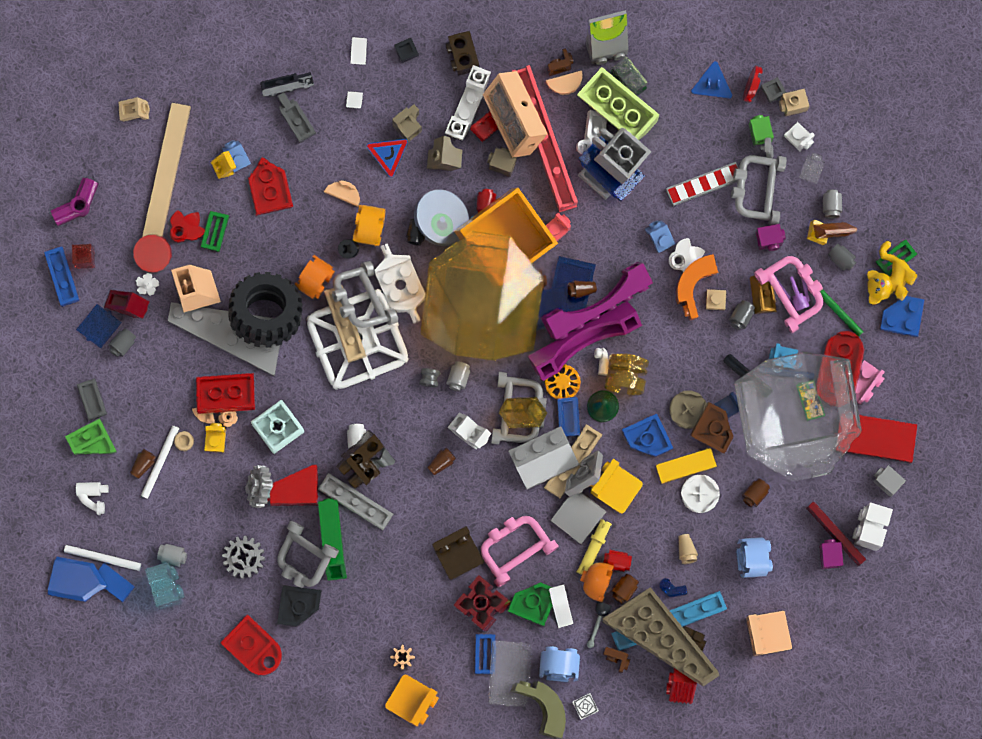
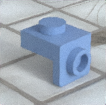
[222,140,251,172]
[645,221,675,253]

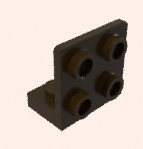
[432,526,484,580]

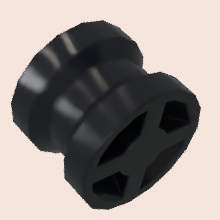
[338,239,360,259]

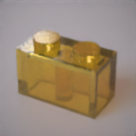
[499,397,547,428]

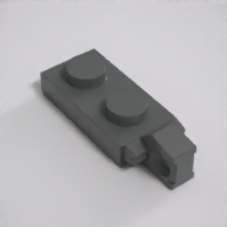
[278,92,316,143]

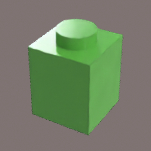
[749,115,774,146]

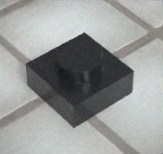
[394,38,419,63]

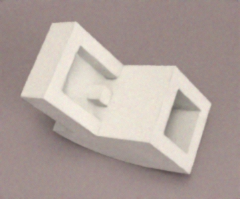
[447,413,491,449]

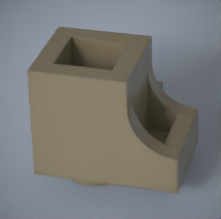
[392,104,422,142]
[427,136,462,171]

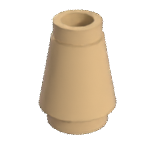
[678,534,698,564]

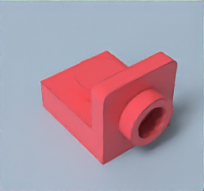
[546,213,571,241]

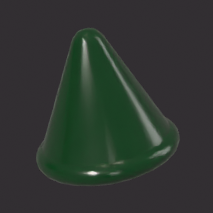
[587,390,619,422]

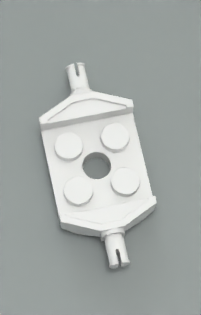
[374,244,427,323]

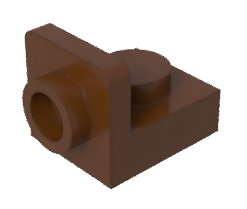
[547,48,573,76]
[603,647,631,673]

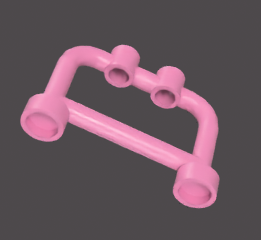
[754,256,823,333]
[481,516,559,588]

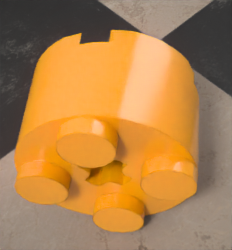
[353,205,386,246]

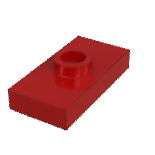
[470,111,499,142]

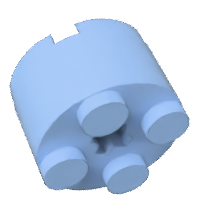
[736,537,773,578]
[539,646,580,682]

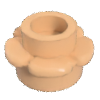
[219,411,238,427]

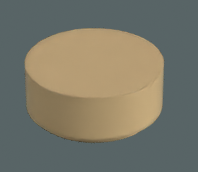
[174,431,194,451]

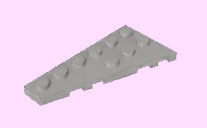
[168,302,280,377]

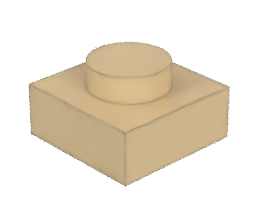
[706,289,726,310]

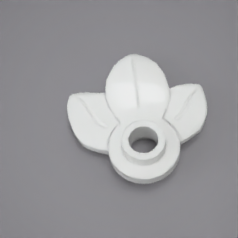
[668,238,705,272]

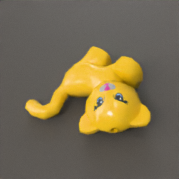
[867,241,917,305]

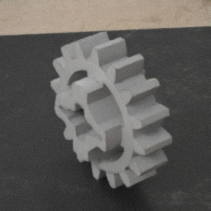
[245,465,273,508]
[222,536,265,579]

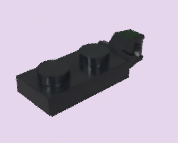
[260,72,314,97]

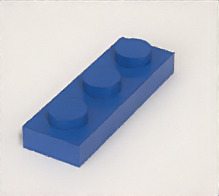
[44,247,80,306]

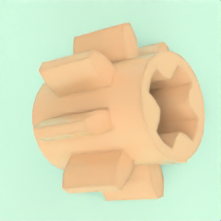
[390,645,415,670]

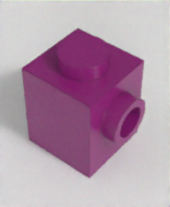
[755,224,786,251]
[819,539,843,569]

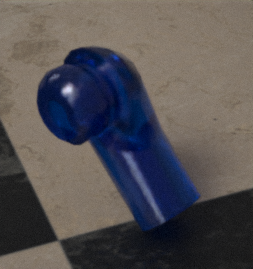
[659,578,688,597]

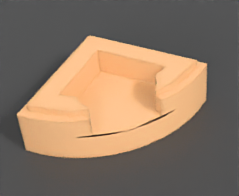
[192,408,215,424]

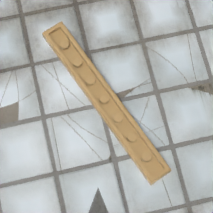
[142,103,191,237]

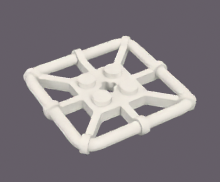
[306,289,409,390]

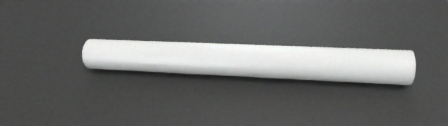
[141,426,179,499]
[64,545,141,571]

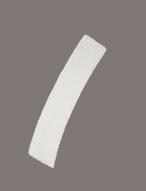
[346,37,367,108]
[549,585,573,628]

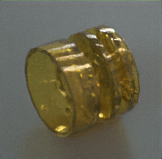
[604,354,649,395]

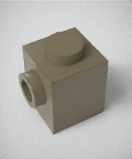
[487,148,517,177]

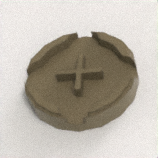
[669,391,707,429]

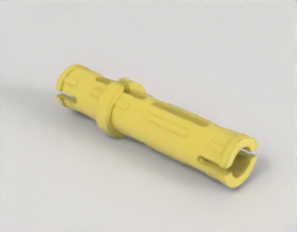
[576,519,612,575]

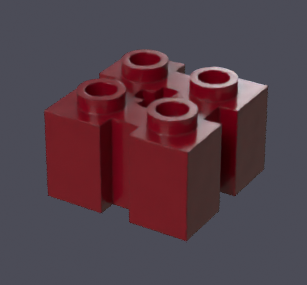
[454,575,511,632]

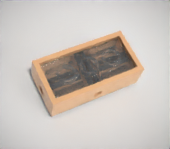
[483,71,547,158]

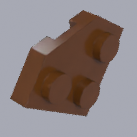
[690,402,733,454]

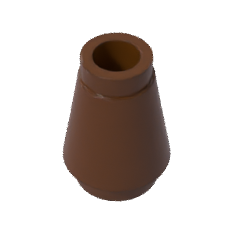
[567,280,597,299]
[428,448,456,475]
[130,449,156,479]

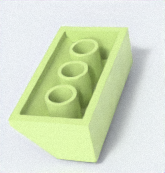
[577,67,659,140]

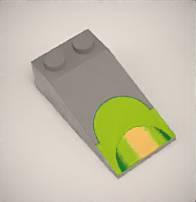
[586,10,628,65]

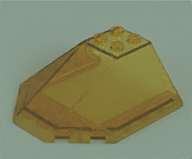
[420,231,544,360]

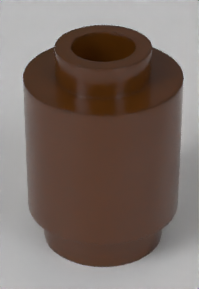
[742,478,770,507]
[611,573,639,603]

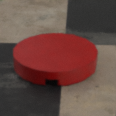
[743,65,763,103]
[133,234,172,272]

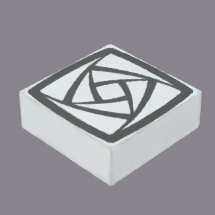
[572,693,598,720]

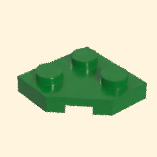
[508,582,553,627]

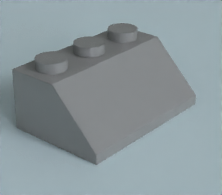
[509,426,579,490]

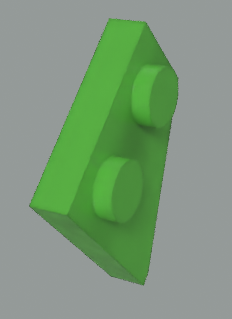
[65,418,117,454]

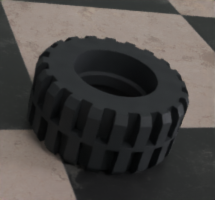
[228,272,303,348]

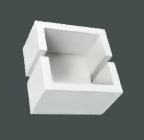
[852,503,893,551]

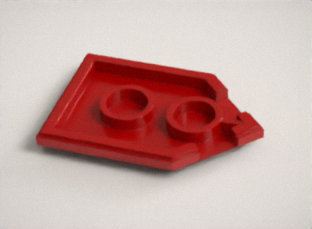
[248,157,293,215]

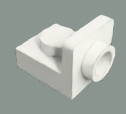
[784,122,815,151]

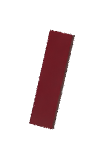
[806,502,866,566]

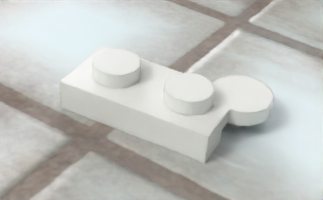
[576,110,607,155]

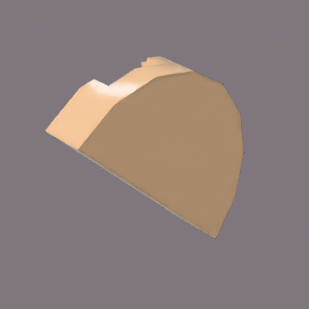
[546,71,582,95]
[324,180,360,207]

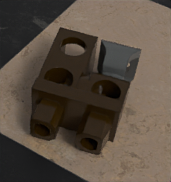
[336,430,395,489]

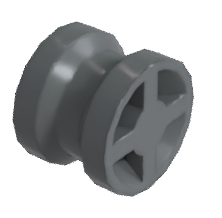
[419,368,440,388]

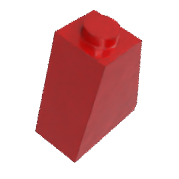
[267,465,318,506]

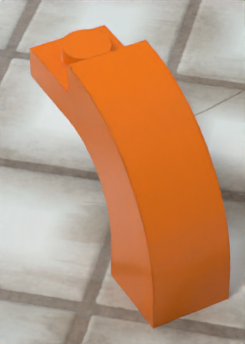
[676,254,718,321]

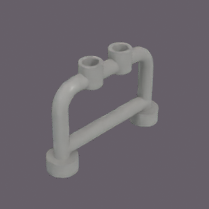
[731,155,787,225]
[332,261,398,328]
[491,372,547,444]
[277,521,339,588]

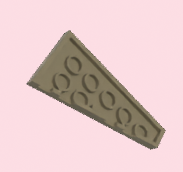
[603,587,719,686]

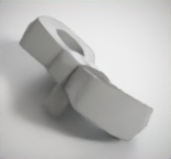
[761,138,774,159]

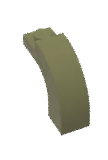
[511,681,566,739]

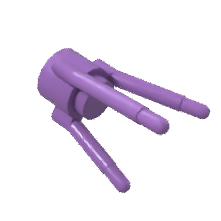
[774,275,811,311]

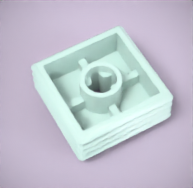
[251,400,304,454]

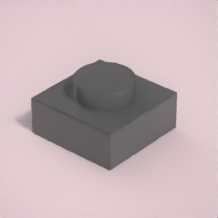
[761,77,787,103]

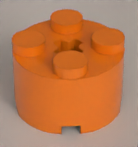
[295,255,335,299]

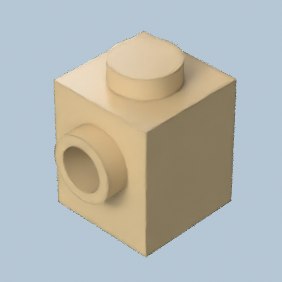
[779,89,809,116]

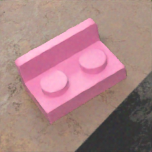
[852,360,885,405]

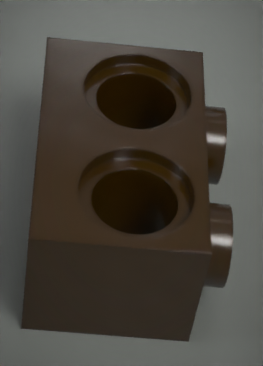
[445,31,480,76]

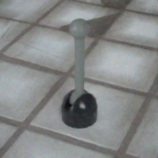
[587,601,612,648]

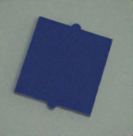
[76,304,122,348]

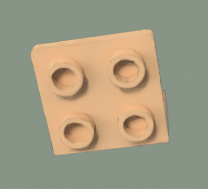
[746,611,792,656]

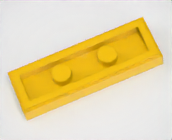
[656,448,717,484]

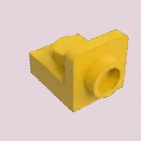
[211,151,236,179]
[204,423,226,453]

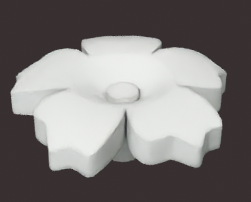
[136,273,159,296]

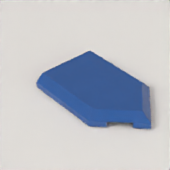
[48,557,107,602]

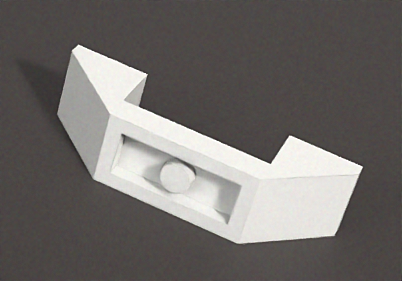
[445,65,491,141]

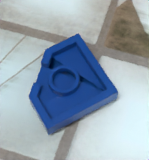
[880,296,925,337]
[622,414,673,457]

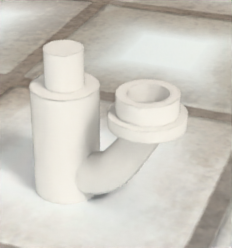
[76,482,109,515]

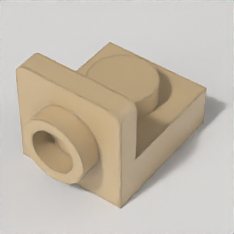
[119,97,150,121]

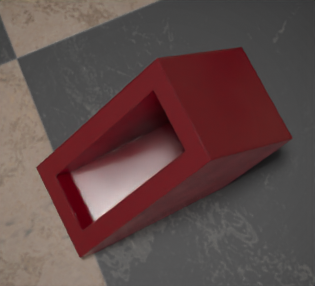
[104,290,150,319]

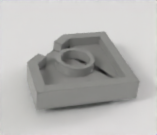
[565,451,603,497]

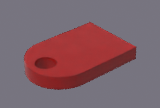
[221,614,282,675]

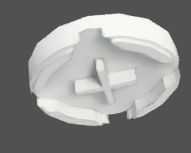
[681,475,720,513]

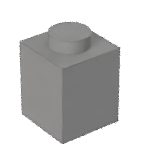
[874,465,906,497]

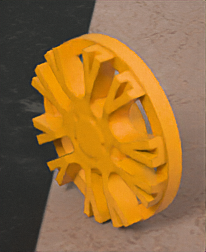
[545,364,581,400]

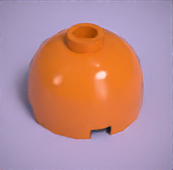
[580,562,614,602]

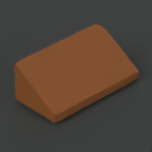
[813,222,857,239]

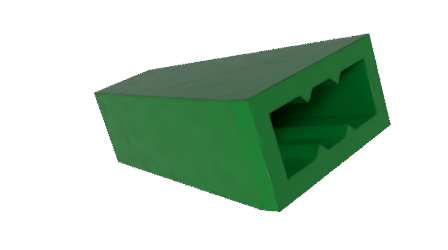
[318,498,347,581]

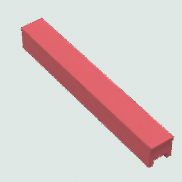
[512,65,578,213]

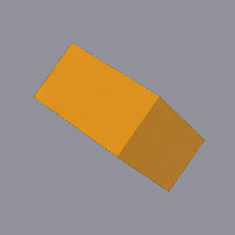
[454,187,558,287]

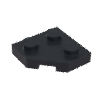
[277,585,322,627]

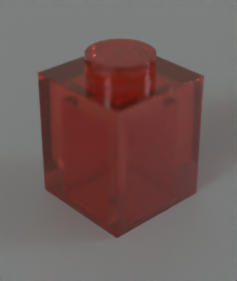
[72,244,95,269]

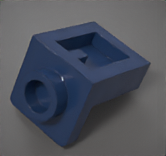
[714,391,744,418]

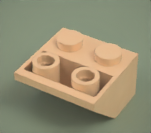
[171,265,221,312]

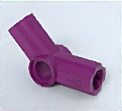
[51,178,99,226]

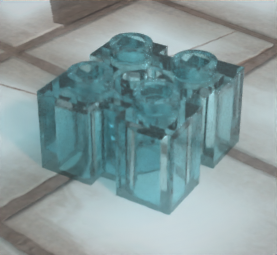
[145,562,185,610]

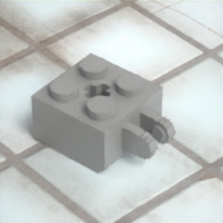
[592,128,651,184]

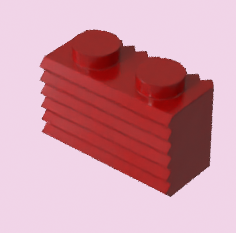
[666,668,697,704]

